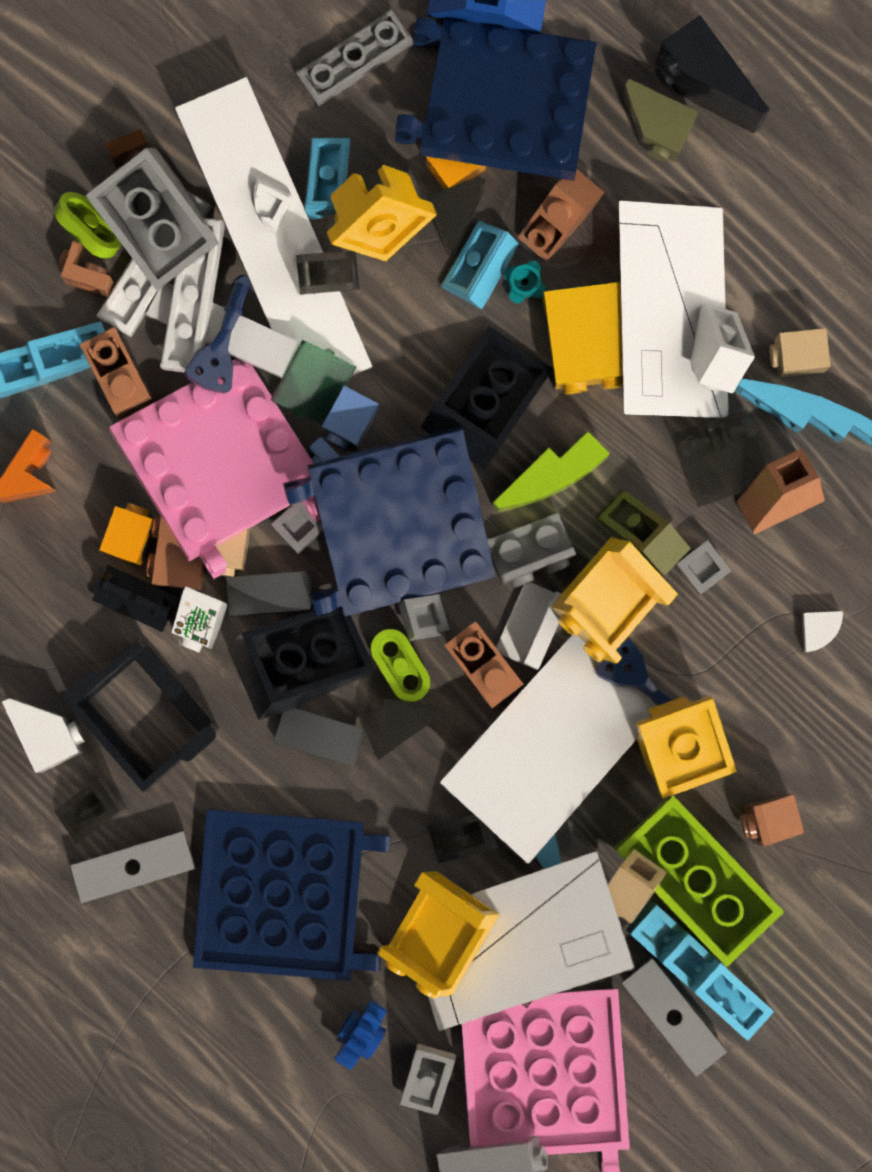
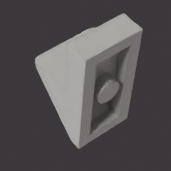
[400,1044,456,1115]

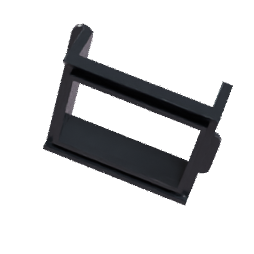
[63,640,220,792]

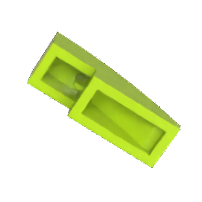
[493,432,610,512]

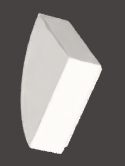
[254,179,293,233]
[802,611,843,652]

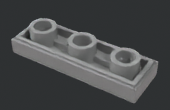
[296,9,413,107]
[70,831,196,903]
[621,957,727,1077]

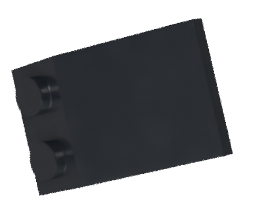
[655,15,770,134]
[420,326,553,470]
[228,606,375,720]

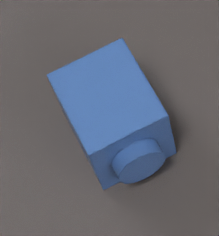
[322,385,380,451]

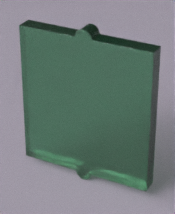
[271,339,356,425]

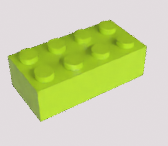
[613,795,784,967]

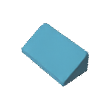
[305,138,351,219]
[441,220,519,309]

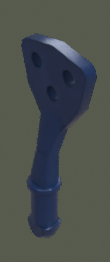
[184,275,251,394]
[596,638,675,706]

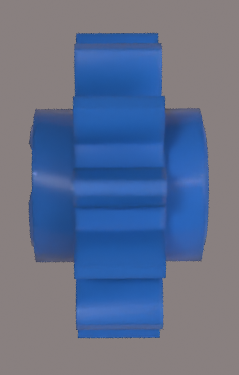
[335,1000,387,1070]

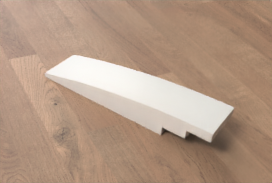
[175,77,372,398]

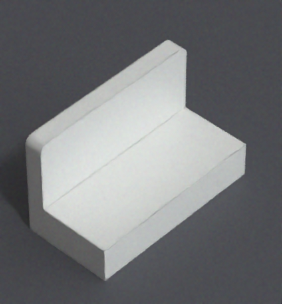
[496,582,562,670]

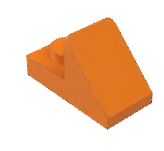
[0,429,56,503]

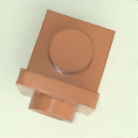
[58,240,115,298]

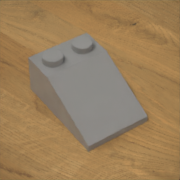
[85,148,219,291]

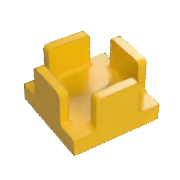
[327,165,437,261]
[635,696,737,799]

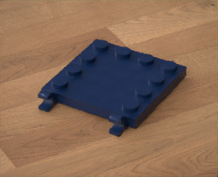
[395,17,597,181]
[283,426,495,616]
[193,809,391,981]

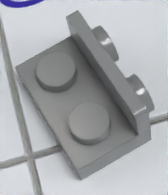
[487,513,576,588]

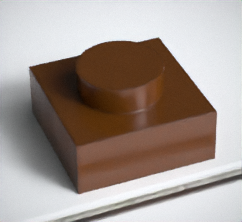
[105,129,149,168]

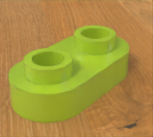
[54,192,122,258]
[371,629,430,702]

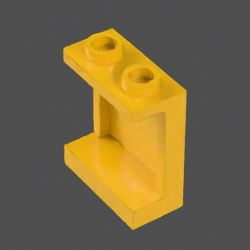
[542,282,623,394]
[551,537,678,664]
[377,871,500,998]

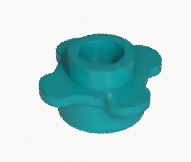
[504,261,546,304]

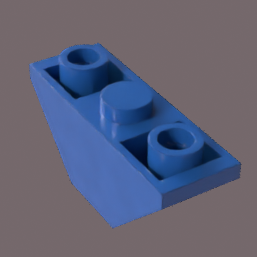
[427,0,546,33]

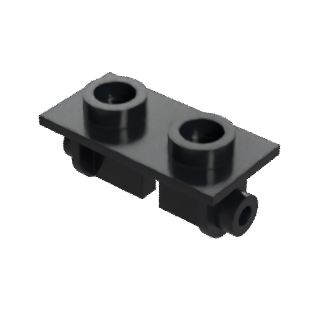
[92,565,179,632]

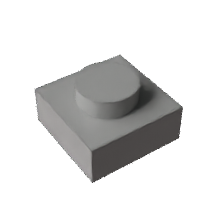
[271,502,323,554]
[676,540,731,595]
[399,594,450,641]

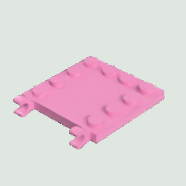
[109,358,320,579]
[462,988,630,1172]

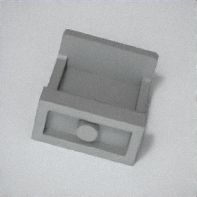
[437,1136,548,1172]

